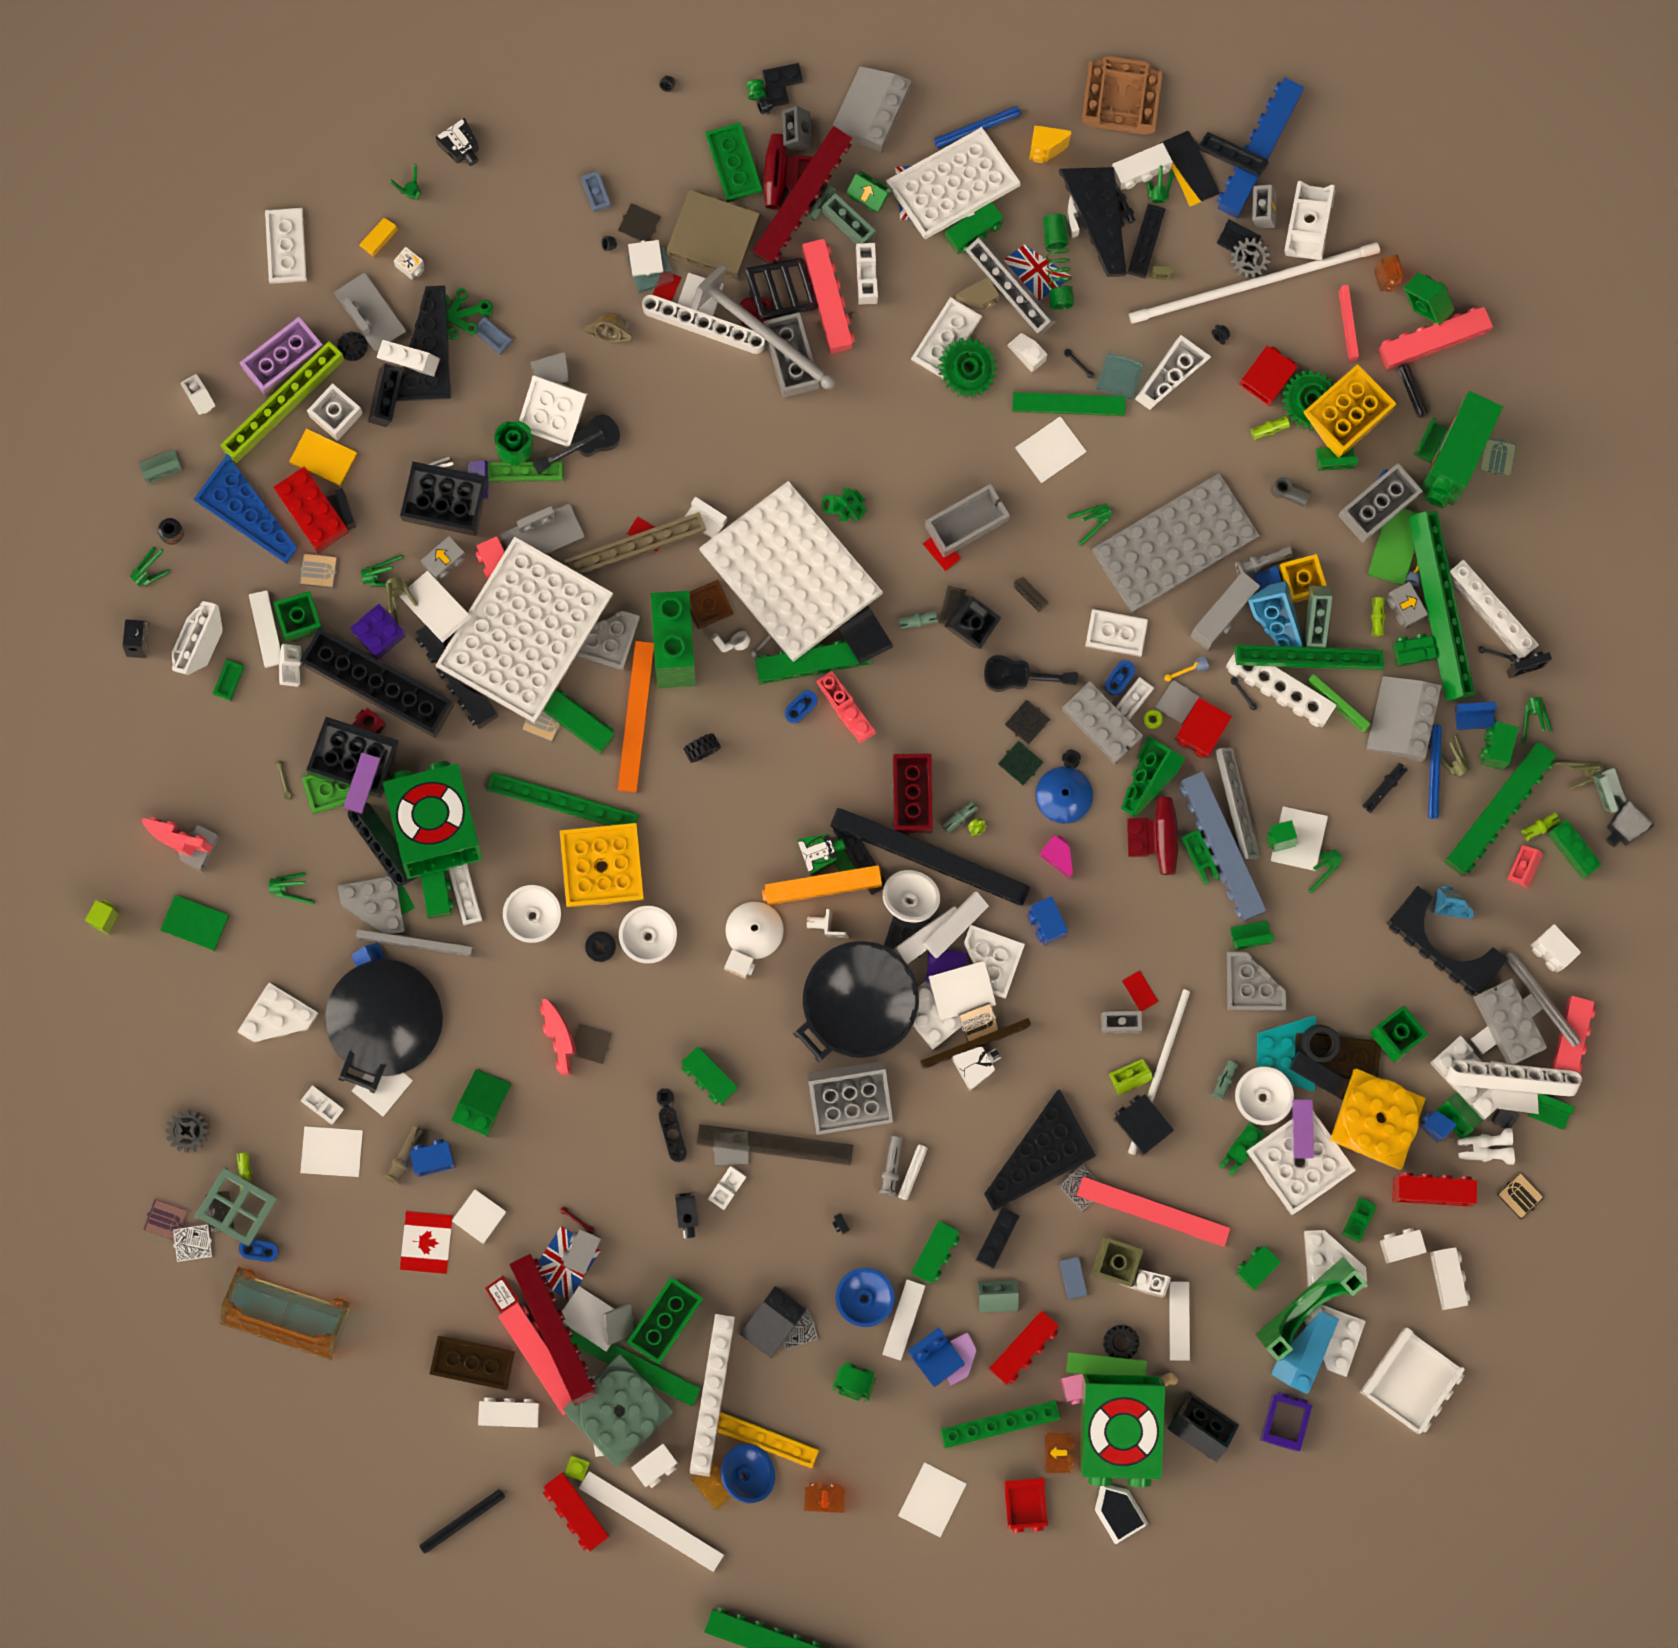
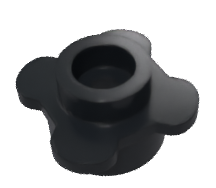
[1212,325,1230,345]

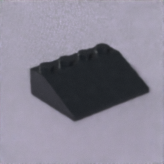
[400,461,487,536]
[306,717,399,798]

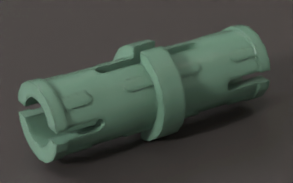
[807,184,836,221]
[898,611,938,630]
[941,801,978,834]
[1211,1060,1239,1101]

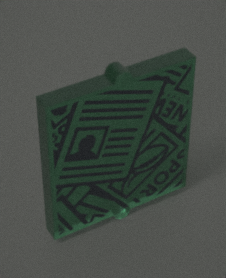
[998,741,1044,786]

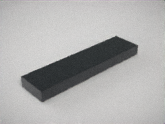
[1197,132,1269,178]
[1127,204,1165,279]
[833,829,886,896]
[1288,1052,1349,1101]

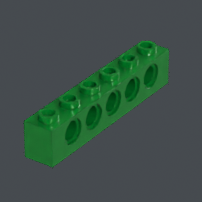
[940,1400,1060,1449]

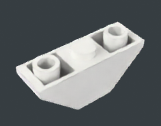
[1120,1269,1171,1298]

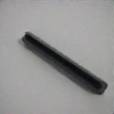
[419,1489,505,1554]

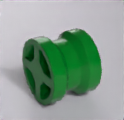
[746,79,766,100]

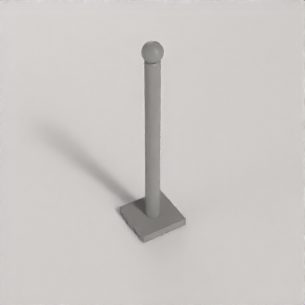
[692,264,836,389]

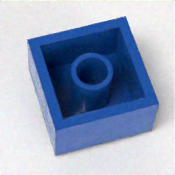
[1027,896,1068,946]
[409,1139,456,1177]

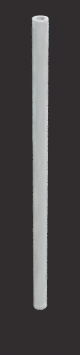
[1128,989,1190,1155]

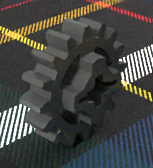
[1230,237,1271,278]
[165,1110,209,1153]

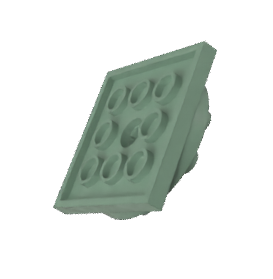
[562,1354,673,1468]

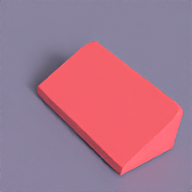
[1507,845,1543,888]

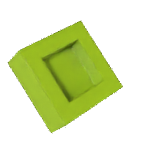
[564,1456,590,1481]

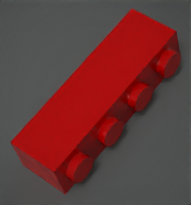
[988,1310,1059,1385]
[543,1473,609,1552]

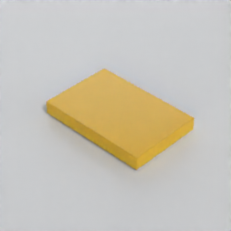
[289,429,357,487]

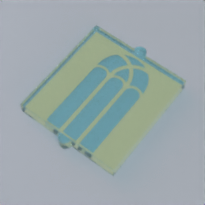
[1480,439,1517,476]

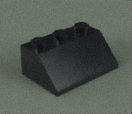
[1167,1392,1239,1462]

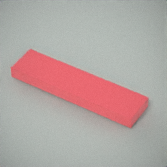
[1339,285,1359,362]

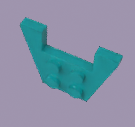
[1256,1016,1316,1092]

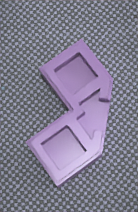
[947,1332,976,1386]

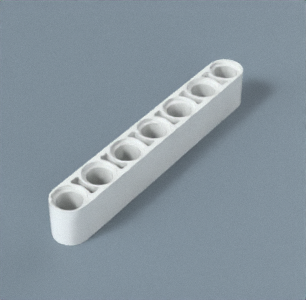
[642,295,765,354]
[1446,1059,1582,1096]

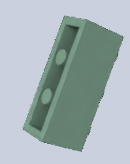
[822,193,876,244]
[1303,586,1332,647]

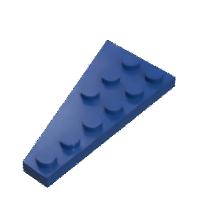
[193,455,298,564]

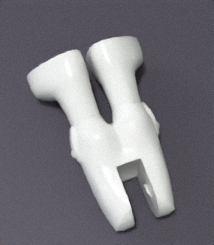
[1457,1128,1515,1165]

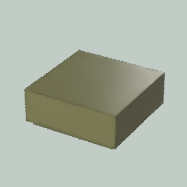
[1152,266,1172,279]

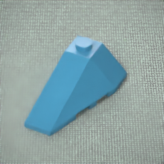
[1248,581,1304,647]
[1433,886,1474,920]
[1271,1311,1339,1394]

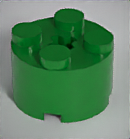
[494,420,534,466]
[832,1362,876,1402]

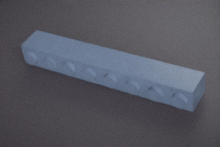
[1179,771,1266,922]

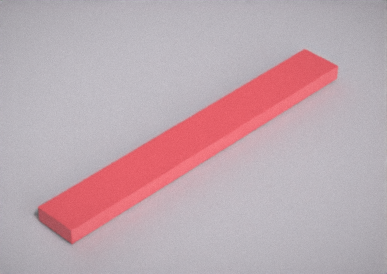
[1076,1177,1230,1247]

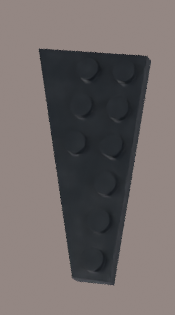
[1058,167,1127,277]
[396,285,451,402]

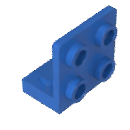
[908,1327,965,1387]

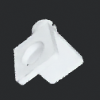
[807,909,849,938]

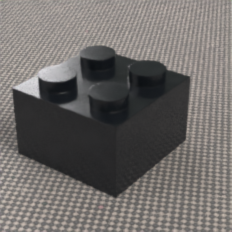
[944,595,1001,649]

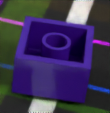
[350,604,406,660]

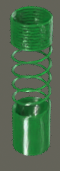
[1043,213,1074,310]

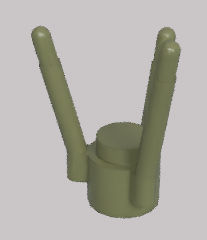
[386,577,417,626]
[1428,734,1471,777]
[1555,761,1604,790]

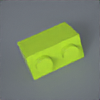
[85,900,119,935]

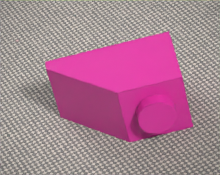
[1039,835,1073,879]

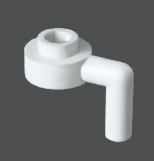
[711,631,750,652]

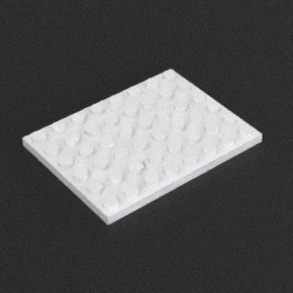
[699,481,883,662]
[435,537,613,724]

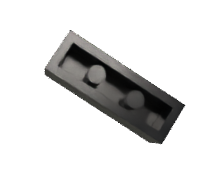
[368,364,403,427]
[975,1207,1020,1270]

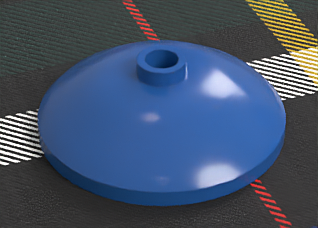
[1035,767,1093,824]
[835,1268,894,1327]
[721,1444,775,1504]

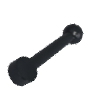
[1064,349,1094,378]
[1479,646,1517,662]
[1231,677,1257,710]

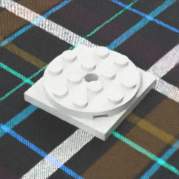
[1246,1111,1356,1215]

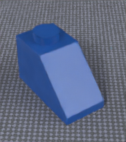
[1420,1111,1456,1142]

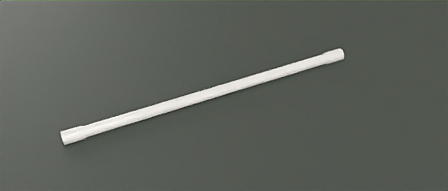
[1129,242,1380,324]

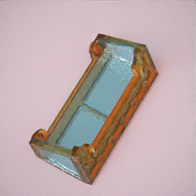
[220,1266,350,1361]

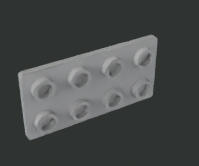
[334,273,406,352]
[501,504,584,555]

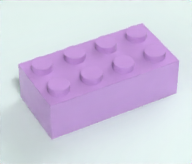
[239,317,323,397]

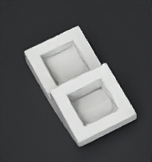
[1067,195,1079,238]
[279,644,302,687]
[300,1085,344,1125]
[708,1165,747,1210]

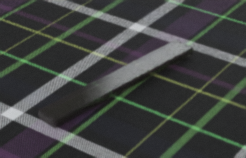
[697,1124,854,1165]

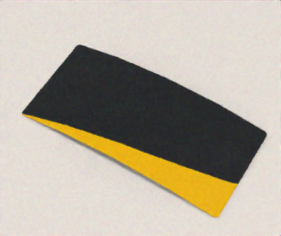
[1159,131,1219,206]

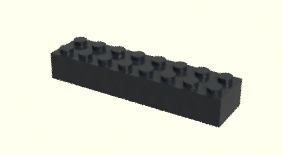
[300,628,454,738]

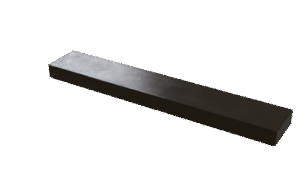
[920,1018,1031,1069]

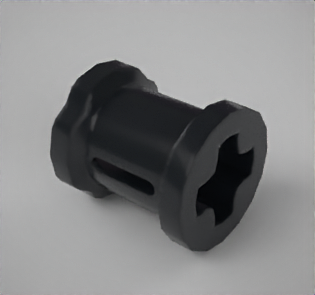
[657,1088,674,1107]

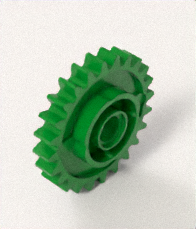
[937,337,998,398]
[1281,370,1334,431]

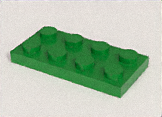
[705,122,762,203]

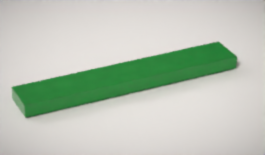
[1012,392,1126,416]

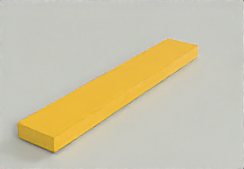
[717,1412,819,1468]

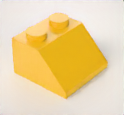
[1029,125,1071,163]

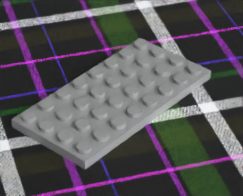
[1091,473,1260,614]

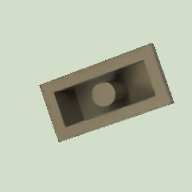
[955,277,999,310]

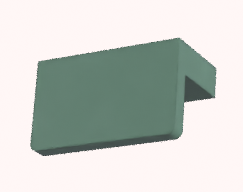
[139,450,183,484]
[1593,767,1626,813]
[978,1280,1019,1313]

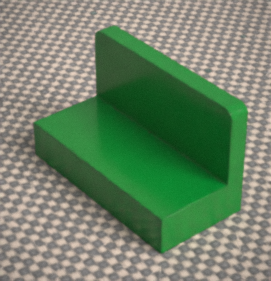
[1414,417,1447,463]
[1316,447,1358,471]
[1230,921,1274,950]
[1436,1092,1482,1139]
[1528,1093,1575,1130]

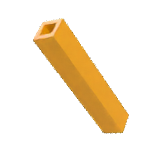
[762,865,882,905]

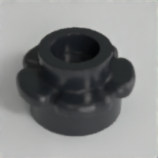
[757,97,772,115]
[1062,749,1081,768]

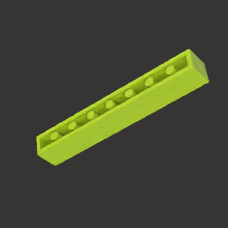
[220,341,345,464]

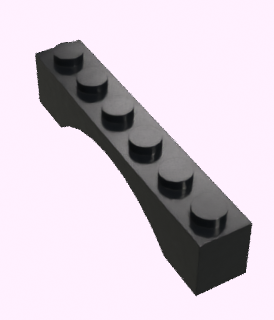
[416,626,498,729]

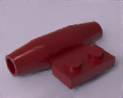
[763,133,813,210]
[1127,797,1178,875]

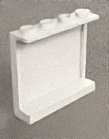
[1360,1327,1465,1434]

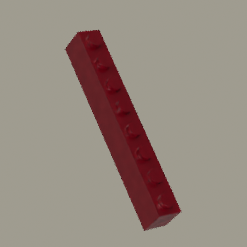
[751,126,852,264]
[509,1254,597,1406]

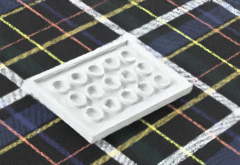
[886,127,1021,239]

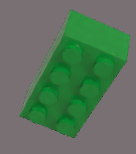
[626,1277,704,1366]

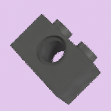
[782,106,812,152]

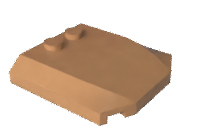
[1081,56,1162,135]

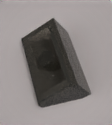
[1013,577,1049,612]
[205,1191,234,1233]

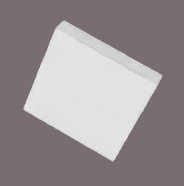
[678,273,724,316]
[452,1190,507,1244]

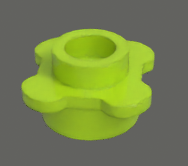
[968,818,987,837]

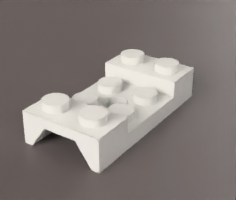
[1284,181,1336,260]
[1430,1036,1497,1121]

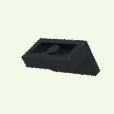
[1217,219,1262,260]
[326,488,356,530]

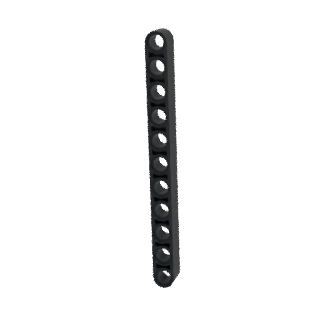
[829,808,1030,906]

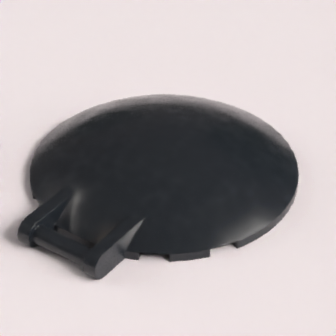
[793,941,919,1063]
[325,960,443,1094]

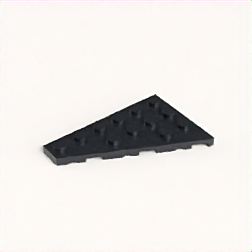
[984,1090,1096,1211]

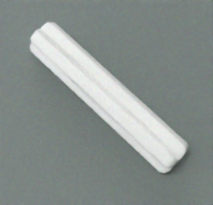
[898,1144,928,1200]

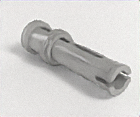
[1235,546,1293,576]
[879,1136,903,1197]

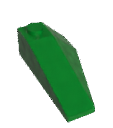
[1121,736,1185,817]

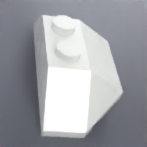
[172,601,223,675]

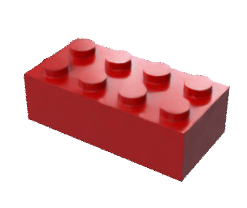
[273,466,349,553]
[1392,1172,1477,1207]

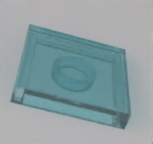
[627,246,674,293]
[1096,353,1143,400]

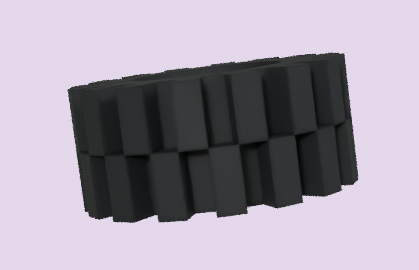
[683,733,721,763]
[1103,1325,1140,1359]

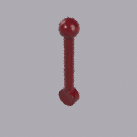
[560,1207,594,1234]

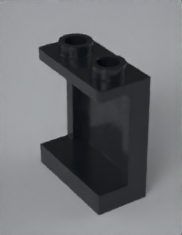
[1113,1094,1174,1156]

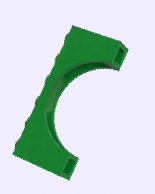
[1255,1257,1367,1362]

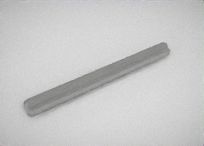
[1505,952,1581,1047]

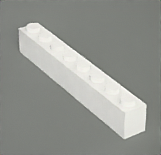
[690,1314,735,1477]

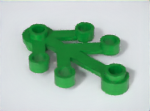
[446,288,493,340]

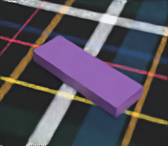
[343,753,381,814]
[1292,1100,1314,1159]

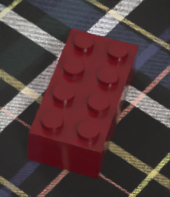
[892,753,933,833]

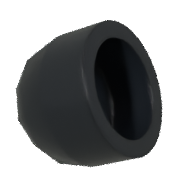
[659,75,675,92]
[601,236,617,251]

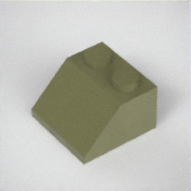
[1090,1237,1143,1287]

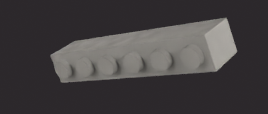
[965,237,1057,334]

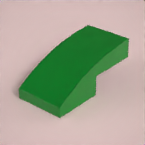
[1341,1197,1377,1243]

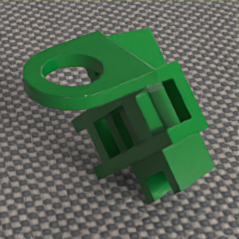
[822,487,867,522]

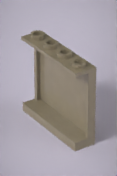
[666,190,760,280]

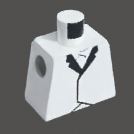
[952,1046,1001,1091]

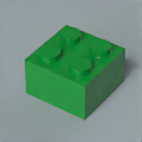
[1403,272,1455,326]
[273,591,323,643]
[1479,721,1519,771]
[1370,1005,1428,1063]

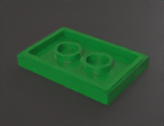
[160,895,229,952]

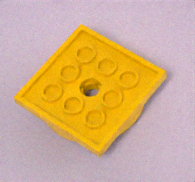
[560,823,644,907]
[1330,1069,1426,1170]

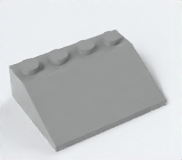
[832,66,911,153]
[1366,676,1441,763]
[807,1061,893,1135]

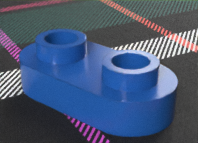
[1105,660,1135,696]
[785,690,817,724]
[239,1240,279,1262]

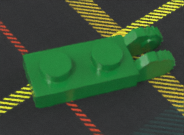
[1180,829,1220,885]
[1218,1122,1265,1176]

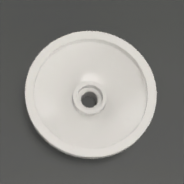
[883,870,940,922]
[503,885,561,943]
[726,902,783,959]
[619,906,677,964]
[1235,1067,1294,1125]

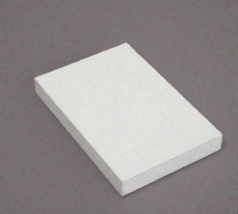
[1085,609,1148,657]
[562,1286,614,1351]

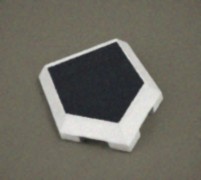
[1095,1485,1149,1544]

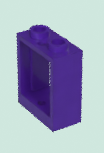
[1260,1392,1312,1452]

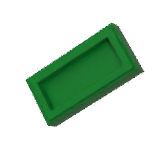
[212,659,245,702]

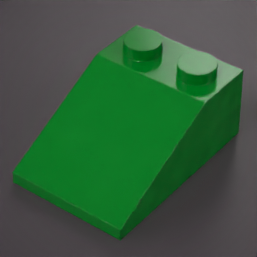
[451,1069,512,1138]

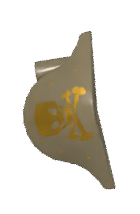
[583,313,632,343]

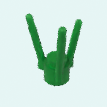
[390,164,421,200]
[1146,165,1174,203]
[1067,503,1112,546]
[130,547,170,587]
[361,555,404,587]
[1522,697,1553,744]
[1309,849,1343,893]
[269,872,315,905]

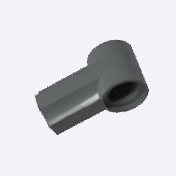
[1271,477,1311,507]

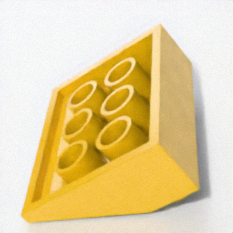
[1303,364,1397,457]

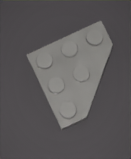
[576,611,641,671]
[338,877,405,935]
[1226,952,1286,1011]

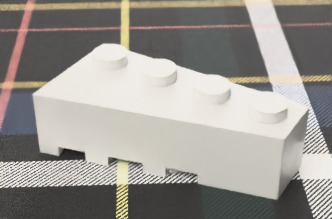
[1135,335,1211,410]

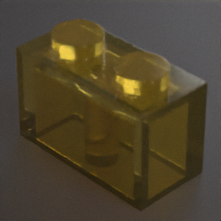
[691,1465,732,1510]

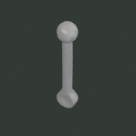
[751,634,772,657]

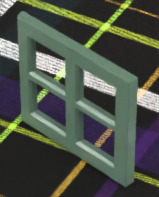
[195,1167,277,1247]

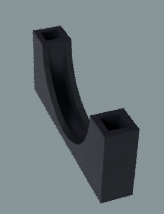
[1386,886,1508,996]

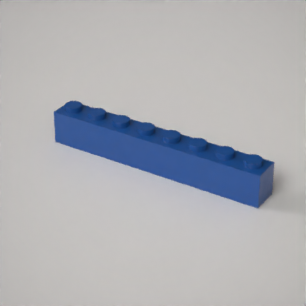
[1217,77,1304,218]

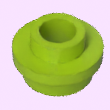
[1143,710,1163,729]

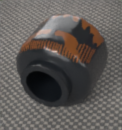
[158,518,184,545]

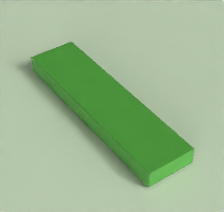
[488,461,563,482]
[1307,674,1371,733]
[1066,1352,1147,1376]

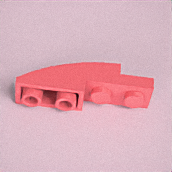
[816,671,876,744]
[141,817,213,857]
[540,999,577,1076]

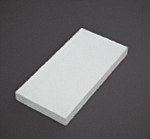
[265,208,307,284]
[911,297,982,379]
[399,571,471,643]

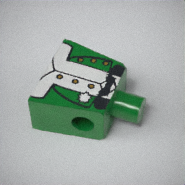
[798,834,846,876]

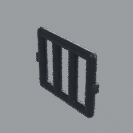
[745,258,818,320]

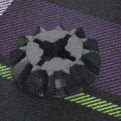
[337,331,368,361]
[585,931,616,962]

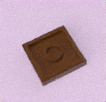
[689,580,733,629]

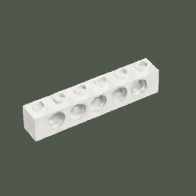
[1450,560,1539,659]
[1226,644,1336,727]

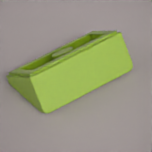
[1109,1058,1153,1095]

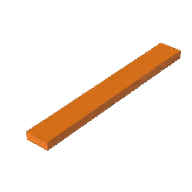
[618,641,654,793]

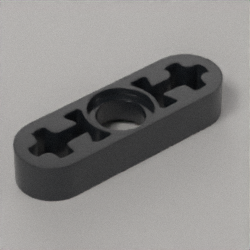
[659,1107,687,1163]

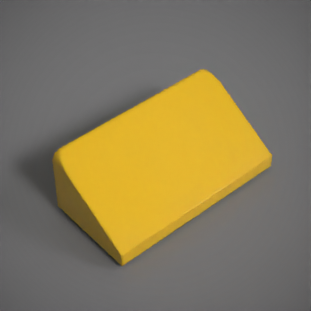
[359,218,398,257]

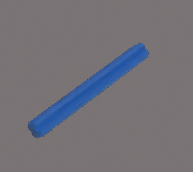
[934,106,1021,148]
[1428,725,1442,819]

